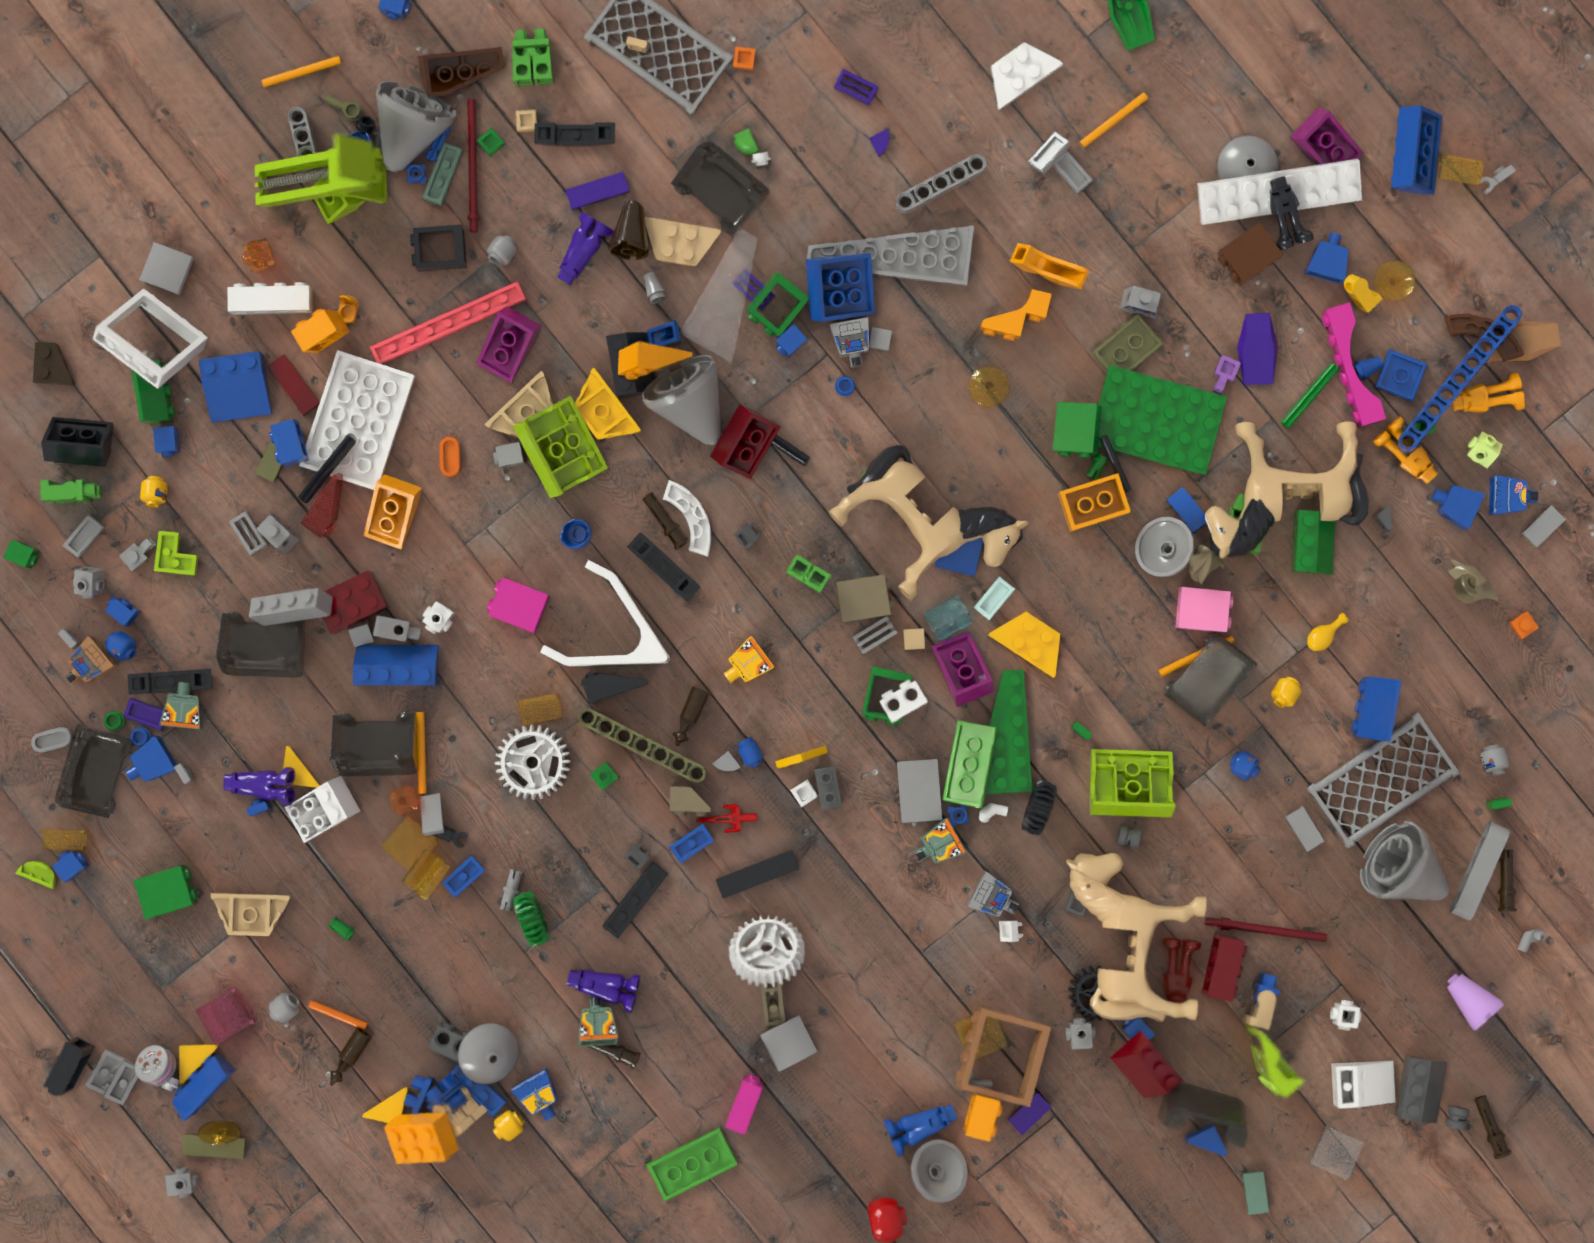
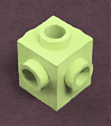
[1467,431,1503,469]

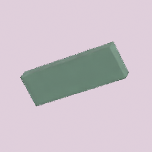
[422,142,464,207]

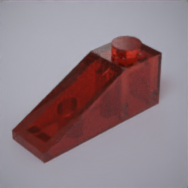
[301,473,343,538]

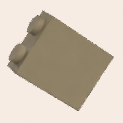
[836,574,894,623]

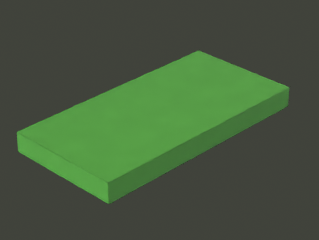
[942,720,998,808]
[646,1127,738,1201]

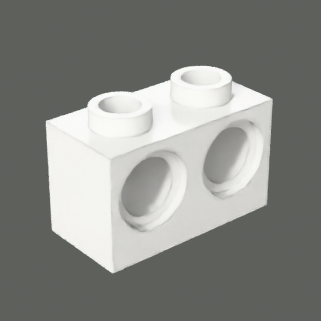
[879,679,928,722]

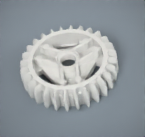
[495,725,571,800]
[729,915,805,988]

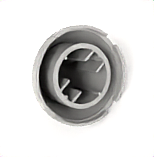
[376,81,456,172]
[641,355,722,445]
[1360,821,1449,900]

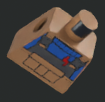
[65,636,119,684]

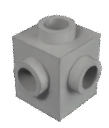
[73,566,105,599]
[1065,1018,1096,1049]
[165,1167,199,1198]

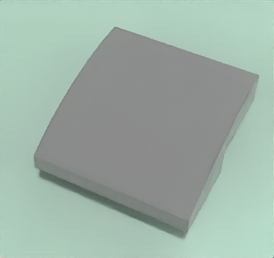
[139,243,194,295]
[760,1015,817,1072]
[85,1048,138,1106]

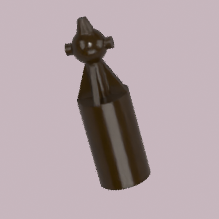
[673,686,709,746]
[330,1028,372,1086]

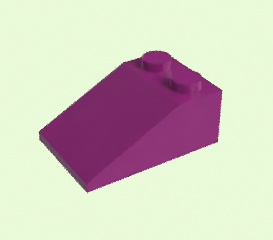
[1290,108,1364,165]
[476,306,542,383]
[931,631,994,707]

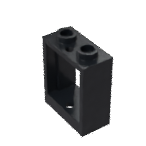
[410,224,467,272]
[43,1037,95,1096]

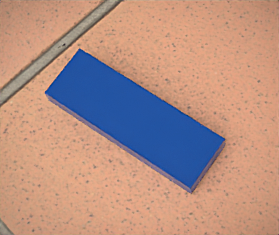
[449,1064,507,1117]

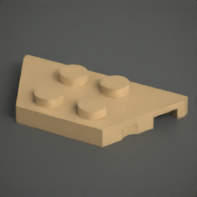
[645,217,721,268]
[485,371,553,439]
[211,893,291,936]

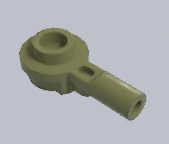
[325,95,364,122]

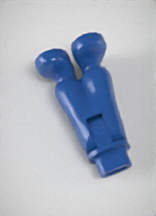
[883,1104,958,1157]

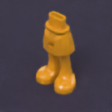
[1451,373,1525,412]
[1373,416,1438,484]

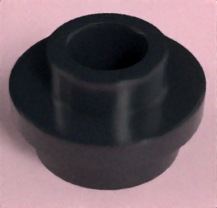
[355,116,376,134]

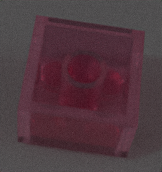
[195,987,256,1046]

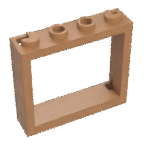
[955,1006,1051,1107]

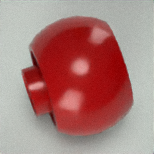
[867,1197,907,1243]

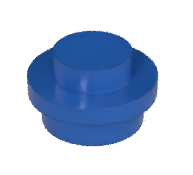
[835,376,855,397]
[130,727,151,747]

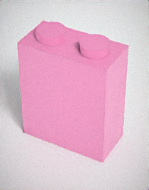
[1175,587,1233,633]

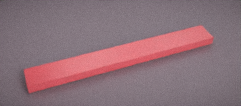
[370,281,527,365]

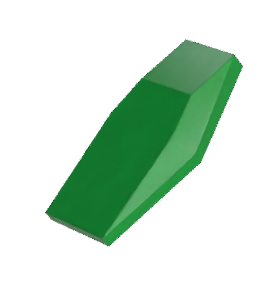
[1107,0,1155,51]

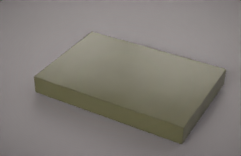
[1091,313,1164,371]

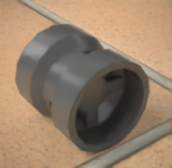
[1116,825,1141,849]
[1446,1105,1470,1130]

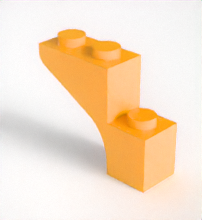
[1010,243,1089,289]
[980,289,1052,341]

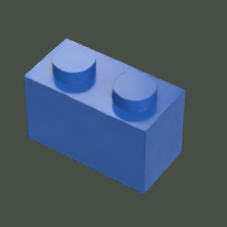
[269,419,309,467]

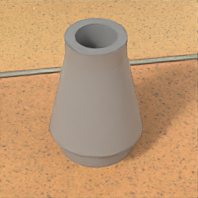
[643,272,666,304]

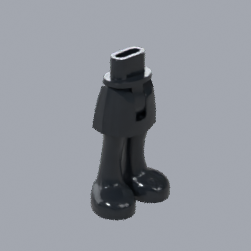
[1269,176,1314,250]

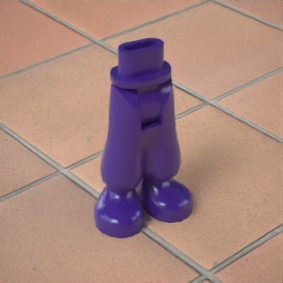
[557,212,614,285]
[223,767,295,806]
[567,969,640,1013]

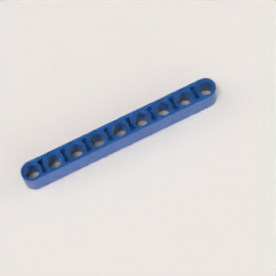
[1398,305,1522,454]

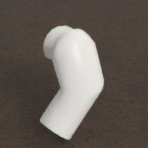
[979,803,1008,823]

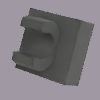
[734,523,762,550]
[623,843,651,870]

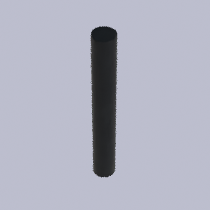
[1100,435,1131,493]

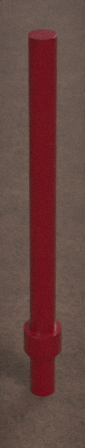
[1204,917,1327,942]

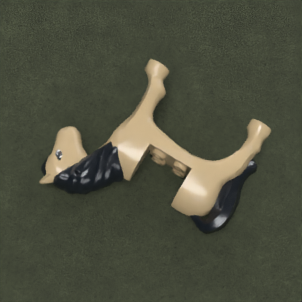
[1205,422,1369,559]
[829,445,1028,601]

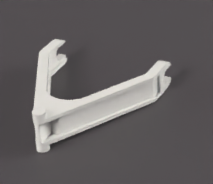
[540,560,670,666]

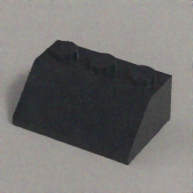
[606,332,655,399]
[41,417,113,467]

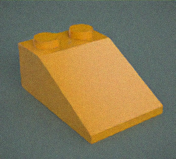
[618,342,693,380]
[363,474,422,549]

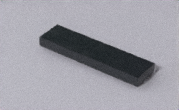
[716,850,799,898]
[602,861,668,938]

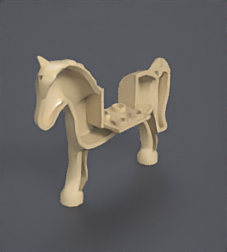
[1066,853,1207,1022]

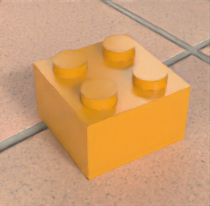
[291,308,350,354]
[963,1092,1003,1142]

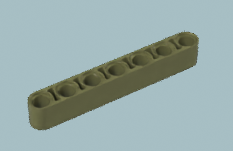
[578,708,707,783]

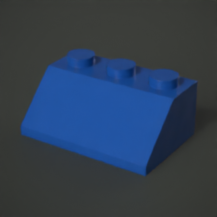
[172,1053,236,1121]

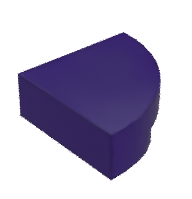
[869,129,889,157]

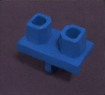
[403,1075,435,1114]

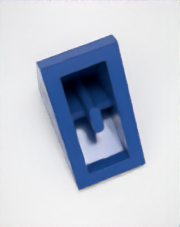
[647,320,682,347]
[1184,1123,1227,1156]

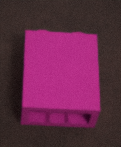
[486,577,550,634]
[725,1074,763,1135]

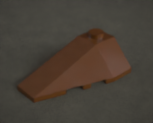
[418,47,504,97]

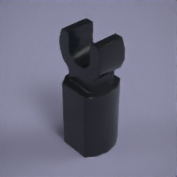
[432,826,468,848]

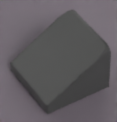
[1373,506,1392,532]

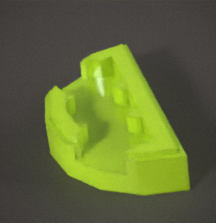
[15,861,56,889]

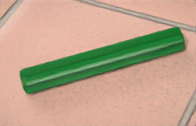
[1281,363,1339,429]

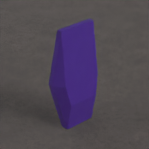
[1237,313,1278,385]

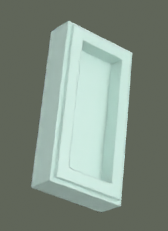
[973,576,1015,620]

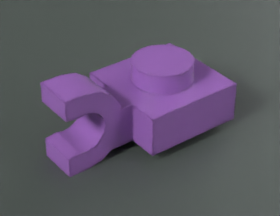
[1212,355,1241,394]

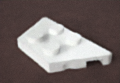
[991,42,1063,111]

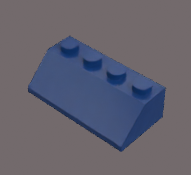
[1391,105,1442,195]
[353,645,439,686]

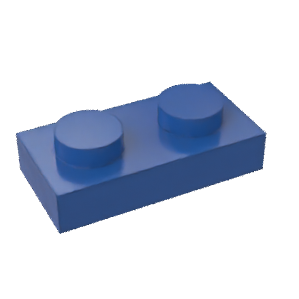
[669,824,715,863]
[441,855,486,898]

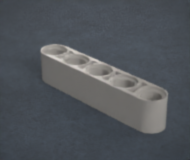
[896,154,986,214]
[1450,821,1510,921]

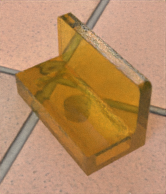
[1438,154,1484,185]
[516,694,562,725]
[39,828,87,851]
[402,849,450,900]

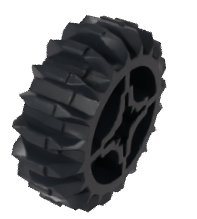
[1022,780,1057,835]
[1068,965,1109,1021]

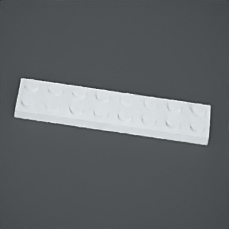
[1197,159,1362,225]

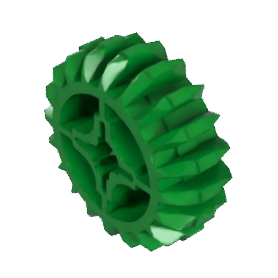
[513,891,550,947]

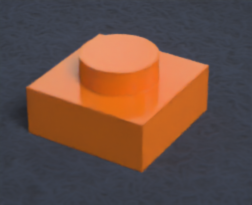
[733,46,756,71]
[1509,611,1539,639]

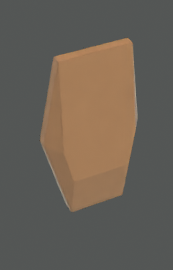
[1486,321,1561,362]

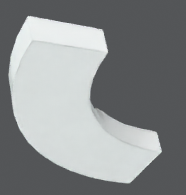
[663,480,711,557]

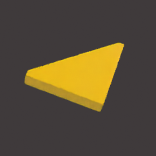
[283,746,320,788]
[775,746,828,768]
[179,1044,219,1084]
[362,1087,409,1123]

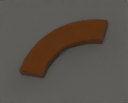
[1444,314,1524,362]

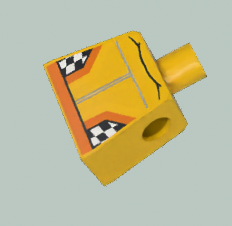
[724,636,774,683]

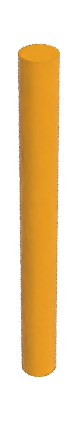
[262,56,342,87]
[1080,92,1148,148]
[1158,635,1235,677]
[416,712,427,794]

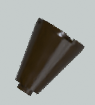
[608,201,649,260]

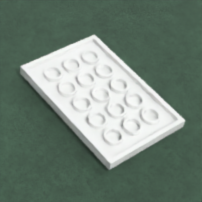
[299,350,416,490]

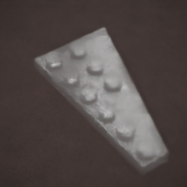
[679,228,758,364]

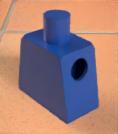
[1304,233,1348,284]
[1431,485,1485,531]
[125,736,177,782]

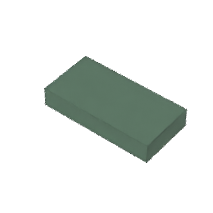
[1242,1170,1269,1215]

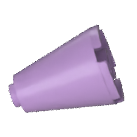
[1447,974,1504,1031]

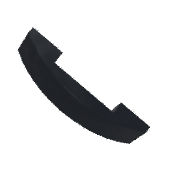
[534,122,615,146]
[627,532,700,601]
[127,669,212,695]

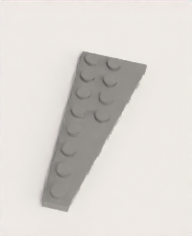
[807,226,974,286]

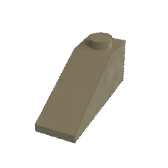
[759,968,785,1026]

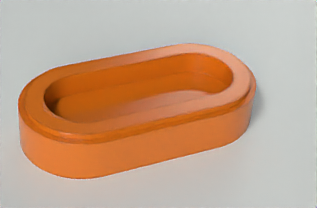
[439,436,461,478]

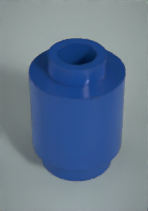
[737,737,764,768]

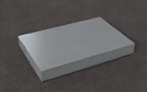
[897,759,942,823]

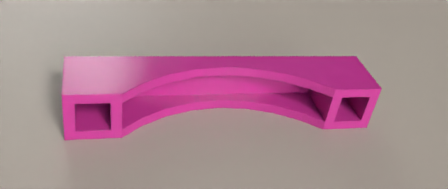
[1321,302,1386,428]

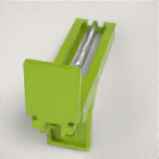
[255,134,387,207]

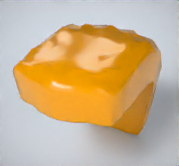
[338,295,358,324]

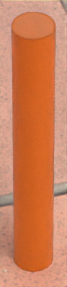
[308,1000,368,1031]

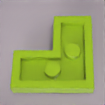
[154,531,199,576]

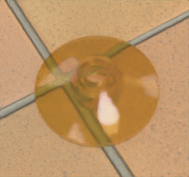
[1374,260,1415,301]
[969,366,1009,407]
[198,1121,240,1146]

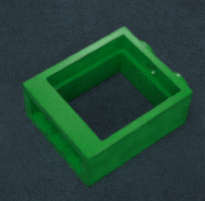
[745,272,809,337]
[862,666,912,726]

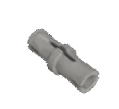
[499,869,523,912]

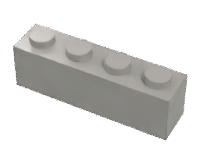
[249,588,333,626]

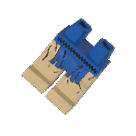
[1242,973,1280,1030]
[425,1075,488,1138]

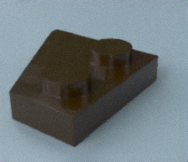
[33,342,74,385]

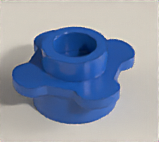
[406,164,427,184]
[947,804,969,826]

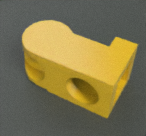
[1344,274,1382,313]

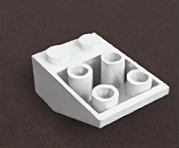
[284,776,361,843]
[1331,1061,1395,1108]

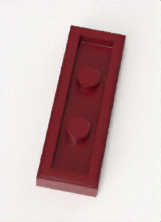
[268,355,320,416]

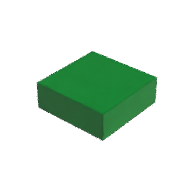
[476,128,506,157]
[1071,721,1093,740]
[1486,797,1513,810]

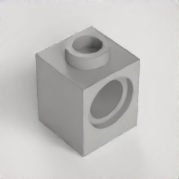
[493,442,525,469]

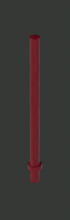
[467,99,480,232]

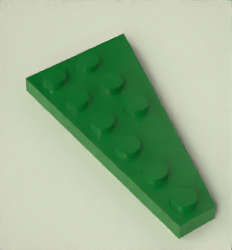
[986,669,1032,794]

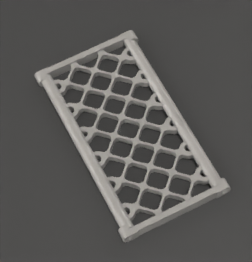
[584,0,734,115]
[1307,712,1460,849]

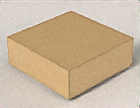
[626,36,649,53]
[516,110,537,133]
[903,628,925,650]

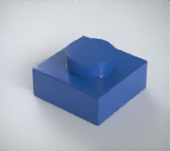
[246,799,272,817]

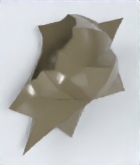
[1188,545,1224,584]
[1448,559,1499,604]

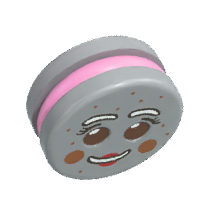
[135,1045,176,1086]

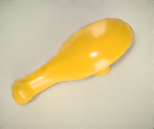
[1307,613,1349,651]

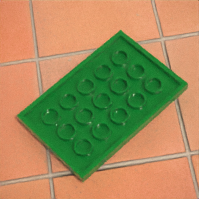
[1098,365,1227,476]

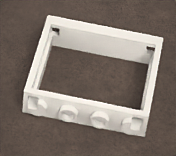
[93,288,208,389]

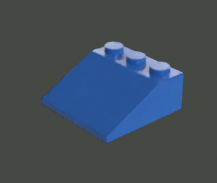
[806,253,875,322]
[199,351,272,423]
[1351,676,1402,742]

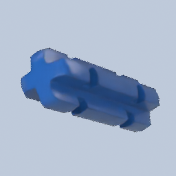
[425,127,451,162]

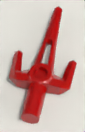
[696,804,757,833]

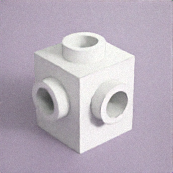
[422,601,455,634]
[1330,1000,1361,1031]

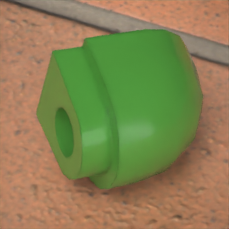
[733,128,760,155]

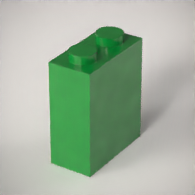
[1053,402,1102,458]
[133,865,198,920]

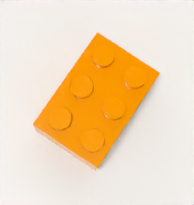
[1058,473,1131,532]
[384,1112,459,1164]

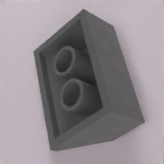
[1395,1055,1447,1123]

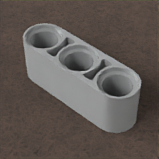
[288,107,318,157]

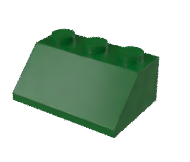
[131,359,176,426]
[1291,510,1335,575]

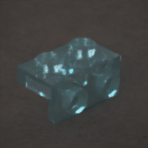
[923,595,973,641]

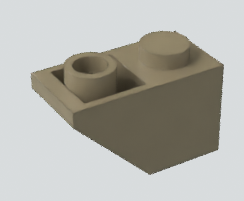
[670,786,711,816]

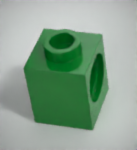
[3,539,40,569]
[590,761,620,790]

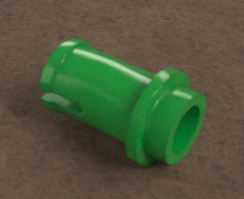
[1086,453,1108,480]
[328,917,355,941]

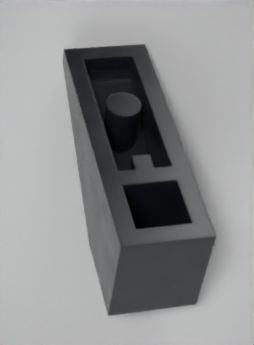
[582,671,648,703]

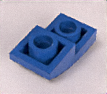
[1167,487,1207,534]

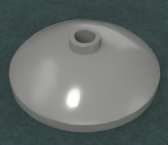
[1217,136,1278,180]
[1135,517,1194,577]
[458,1023,519,1084]
[911,1139,968,1203]

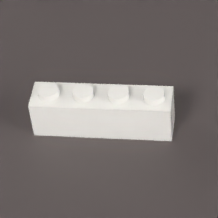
[227,282,313,315]

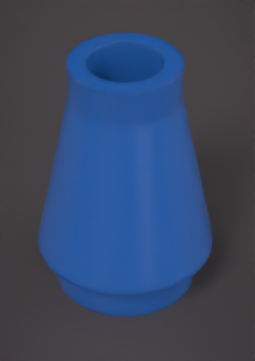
[1353,357,1383,380]

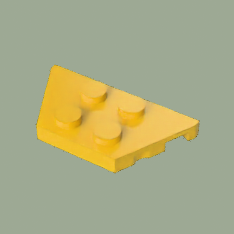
[575,368,641,440]
[988,612,1060,678]

